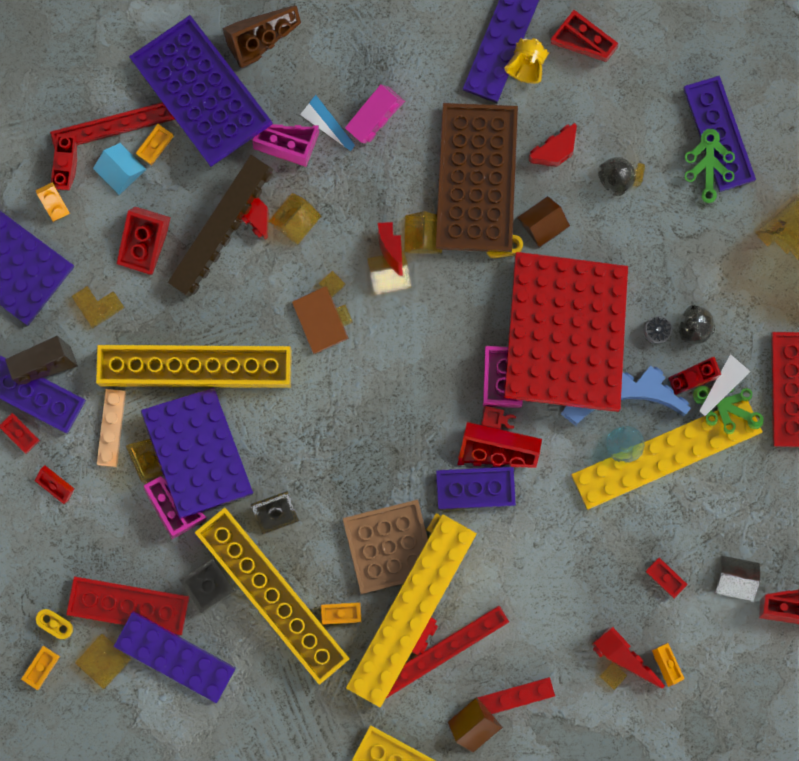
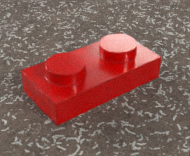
[0,413,40,454]
[35,465,75,504]
[645,557,688,599]
[412,617,438,655]

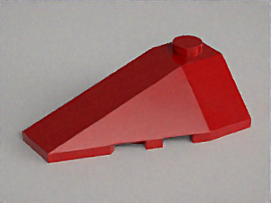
[592,627,665,689]

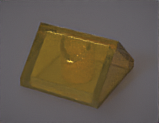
[269,193,322,245]
[404,211,442,254]
[367,251,412,295]
[126,439,163,484]

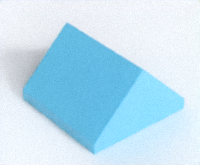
[93,143,146,195]

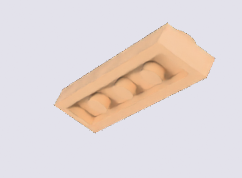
[97,389,126,467]

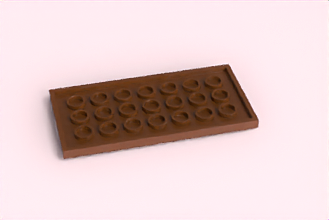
[436,103,518,253]

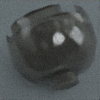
[598,157,636,196]
[679,305,715,344]

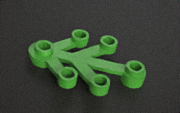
[685,129,735,203]
[693,386,764,434]

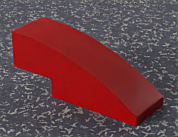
[377,222,403,276]

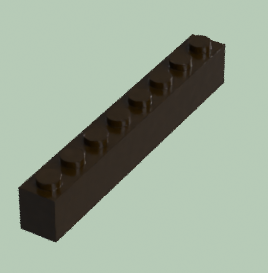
[167,155,274,296]

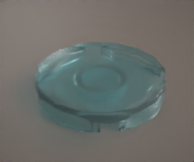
[606,426,645,462]

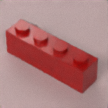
[457,422,542,468]

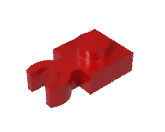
[480,406,516,429]

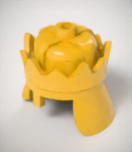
[505,38,549,84]

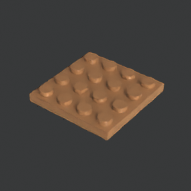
[343,500,428,594]

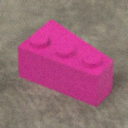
[345,84,405,143]
[252,124,319,167]
[144,476,207,539]

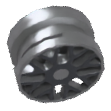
[644,316,672,344]

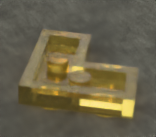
[72,286,125,328]

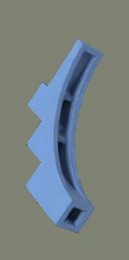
[561,366,691,426]

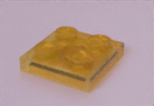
[75,634,131,689]

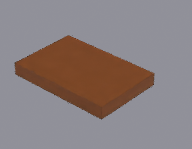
[292,286,349,354]

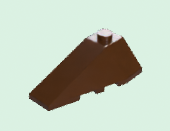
[222,5,301,68]

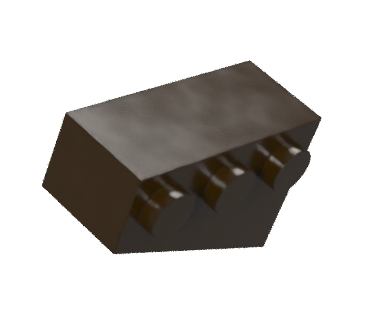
[5,336,78,385]

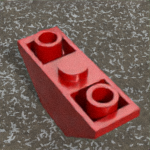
[529,123,577,167]
[51,133,77,191]
[241,198,269,240]
[668,357,722,395]

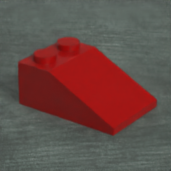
[116,206,171,275]

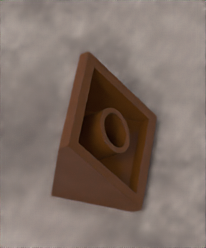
[517,196,570,248]
[448,697,503,752]

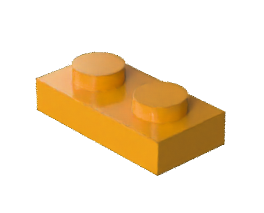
[136,124,174,166]
[35,182,70,222]
[321,602,361,625]
[652,643,685,687]
[21,646,60,690]

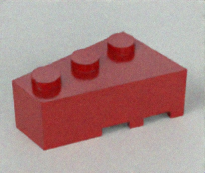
[551,10,618,62]
[759,589,799,624]

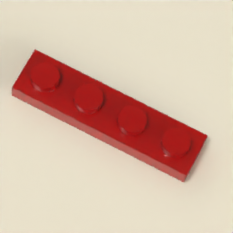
[474,677,555,714]

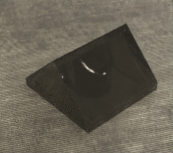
[251,491,299,534]
[714,556,760,601]

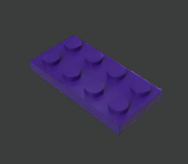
[436,467,516,510]

